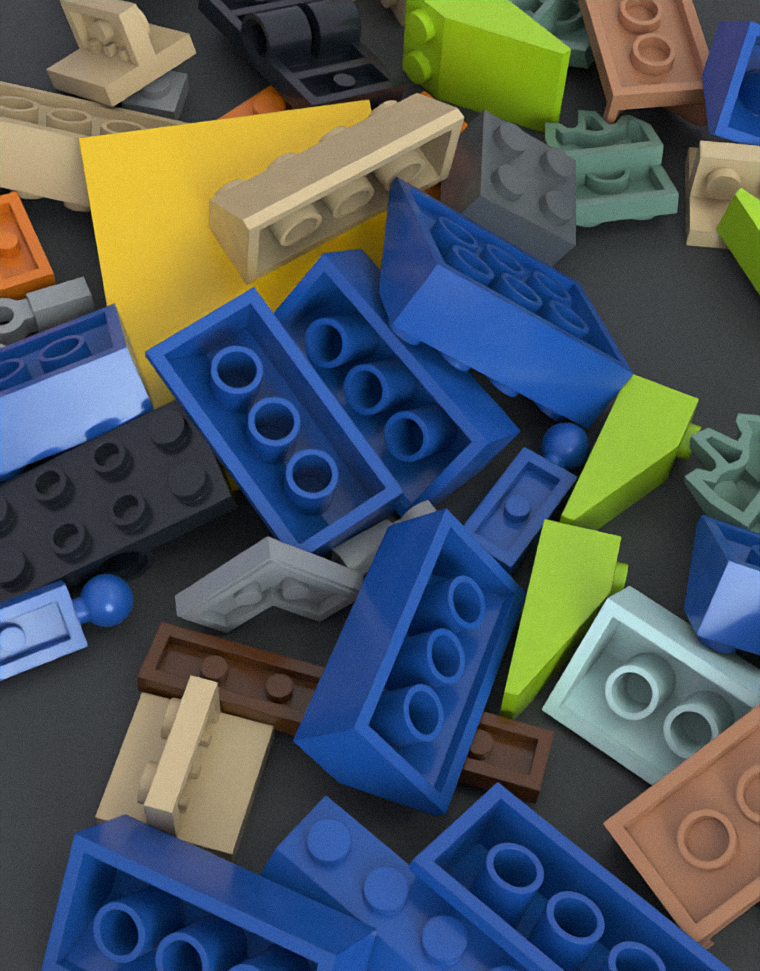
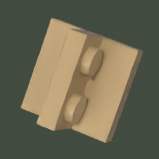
[46,0,196,107]
[685,140,760,249]
[95,675,274,863]

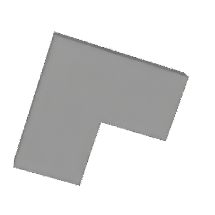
[175,536,364,633]

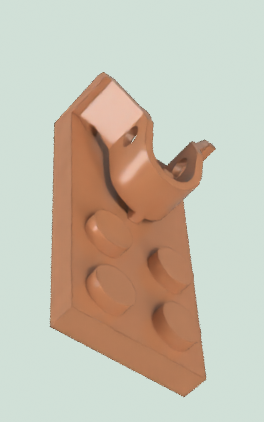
[578,0,709,126]
[603,704,760,950]

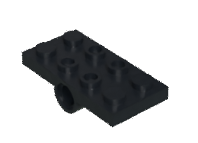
[198,0,405,110]
[0,399,239,603]

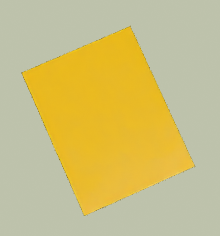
[79,100,387,491]

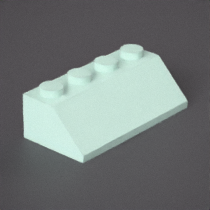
[542,586,760,785]

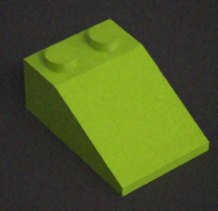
[402,0,571,133]

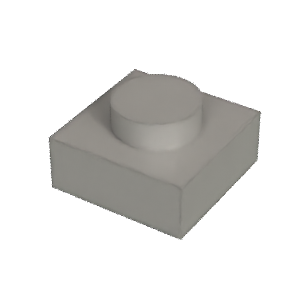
[121,71,189,120]

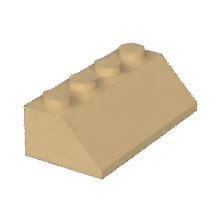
[0,81,189,212]
[209,93,465,285]

